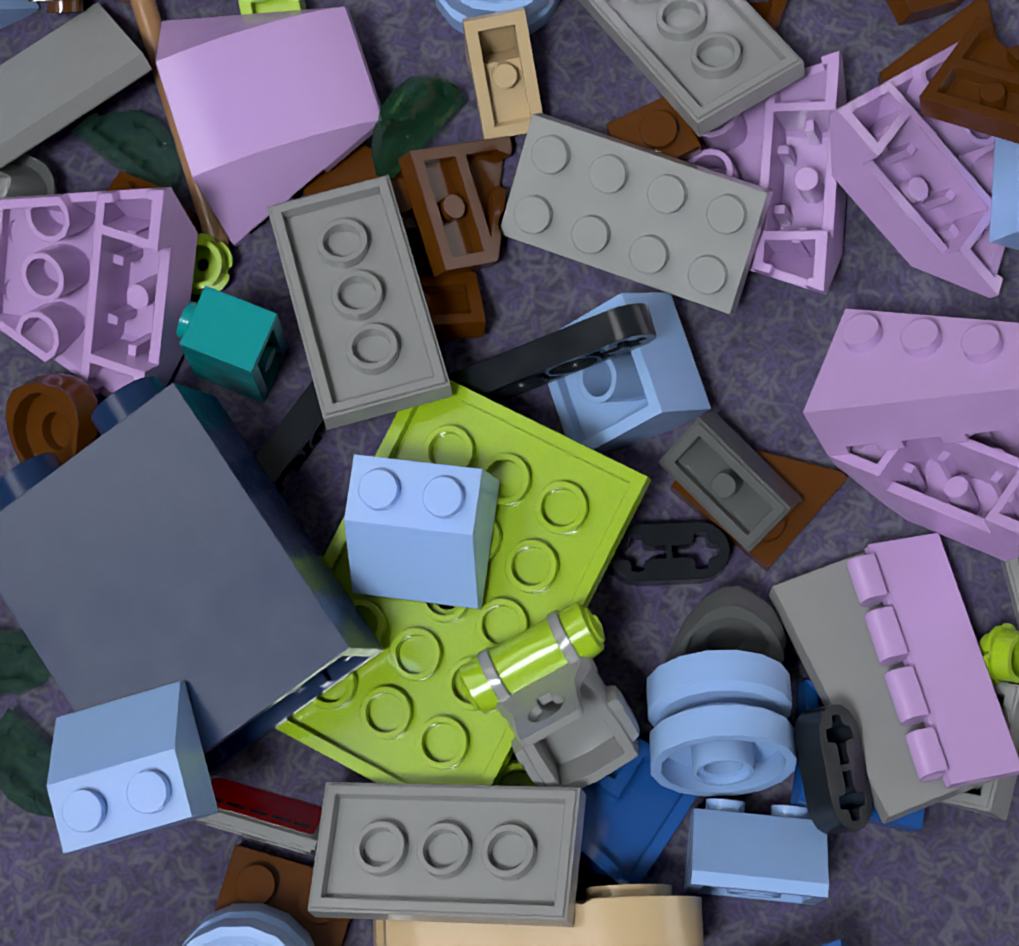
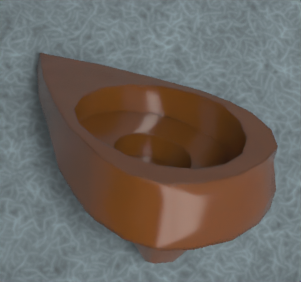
[5,373,98,464]

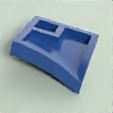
[580,737,697,885]

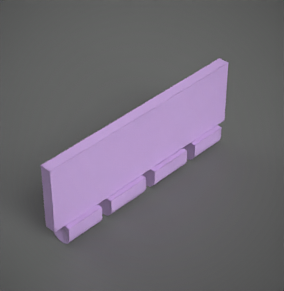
[846,533,1019,789]

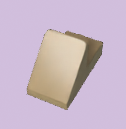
[462,7,543,139]

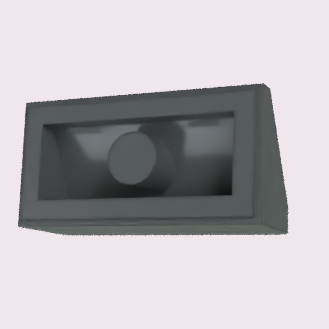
[658,411,802,553]

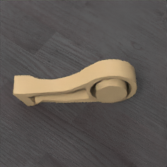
[373,884,704,946]

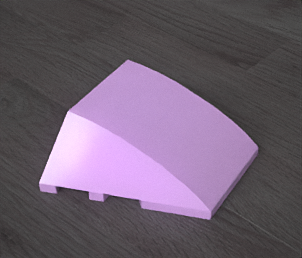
[156,6,386,247]
[829,41,1005,298]
[686,51,847,295]
[0,187,198,398]
[829,431,1019,562]

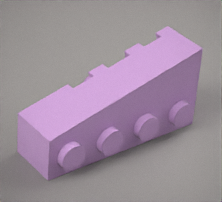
[803,309,1019,456]

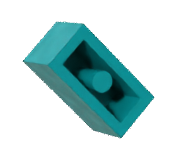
[176,285,289,403]

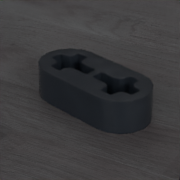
[609,522,730,586]
[794,704,872,835]

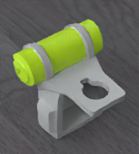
[459,601,640,789]

